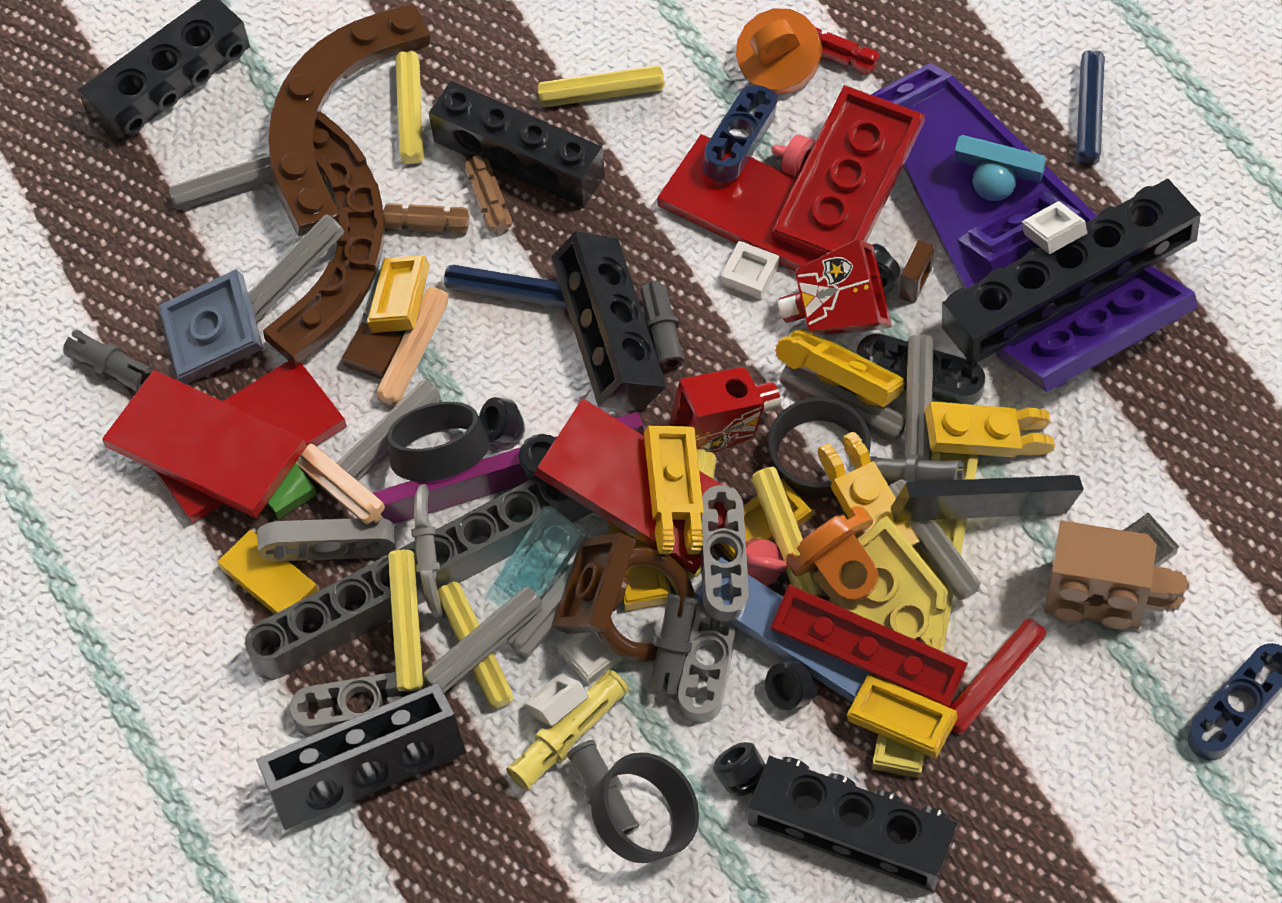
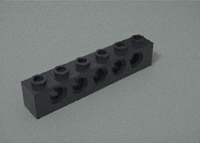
[942,178,1201,366]

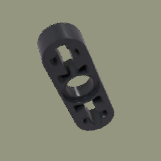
[857,333,985,405]

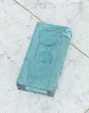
[494,506,587,599]

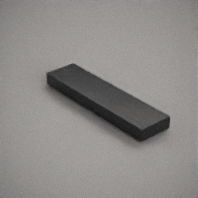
[890,475,1084,522]

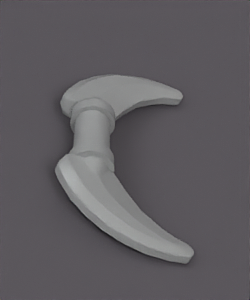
[411,484,443,618]

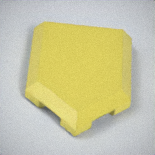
[812,516,948,651]

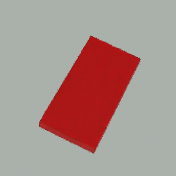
[771,85,925,257]
[657,134,820,272]
[153,361,347,525]
[102,370,307,518]
[534,398,728,574]

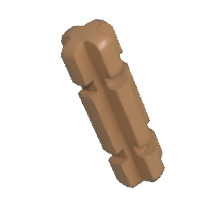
[464,155,512,234]
[383,203,470,233]

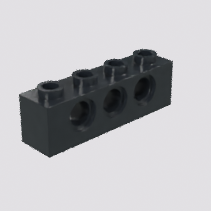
[77,0,250,144]
[428,81,605,208]
[551,231,667,412]
[256,683,466,830]
[748,755,957,893]

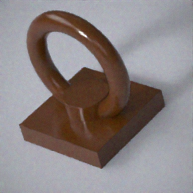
[552,533,696,662]

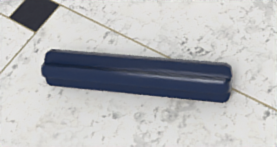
[1076,50,1105,165]
[444,265,567,308]

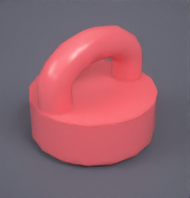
[771,134,816,178]
[734,539,787,586]

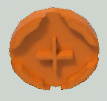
[736,8,822,94]
[786,506,879,600]

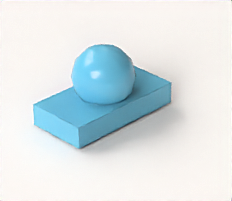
[955,135,1046,201]

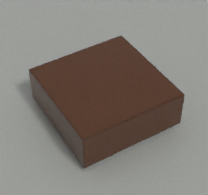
[899,240,934,303]
[342,322,403,379]

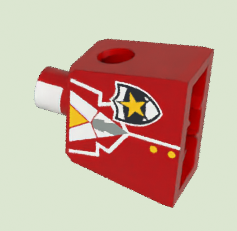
[778,239,892,335]
[668,367,781,453]

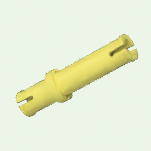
[506,669,629,791]

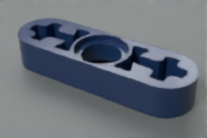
[702,85,777,182]
[1188,643,1282,760]

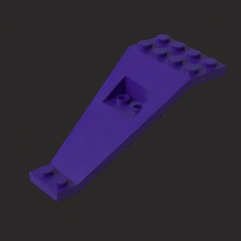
[871,63,1198,393]

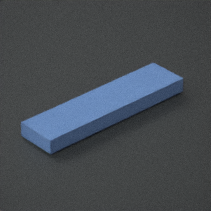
[694,557,873,703]

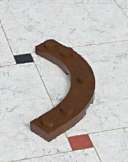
[268,3,431,236]
[263,111,385,367]

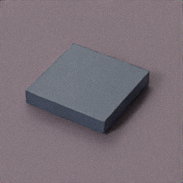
[158,269,264,385]

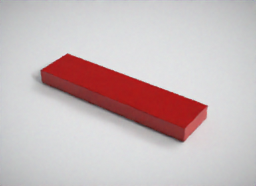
[770,585,968,708]

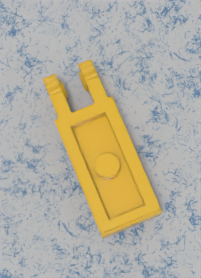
[774,329,906,407]
[924,402,1055,457]
[644,426,704,554]
[817,432,921,548]

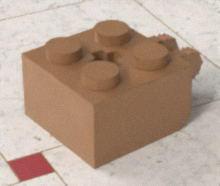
[1044,520,1189,630]

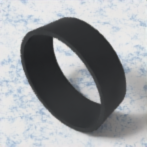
[768,397,871,498]
[387,402,490,481]
[591,752,699,863]

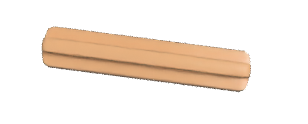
[377,287,449,406]
[296,444,385,524]

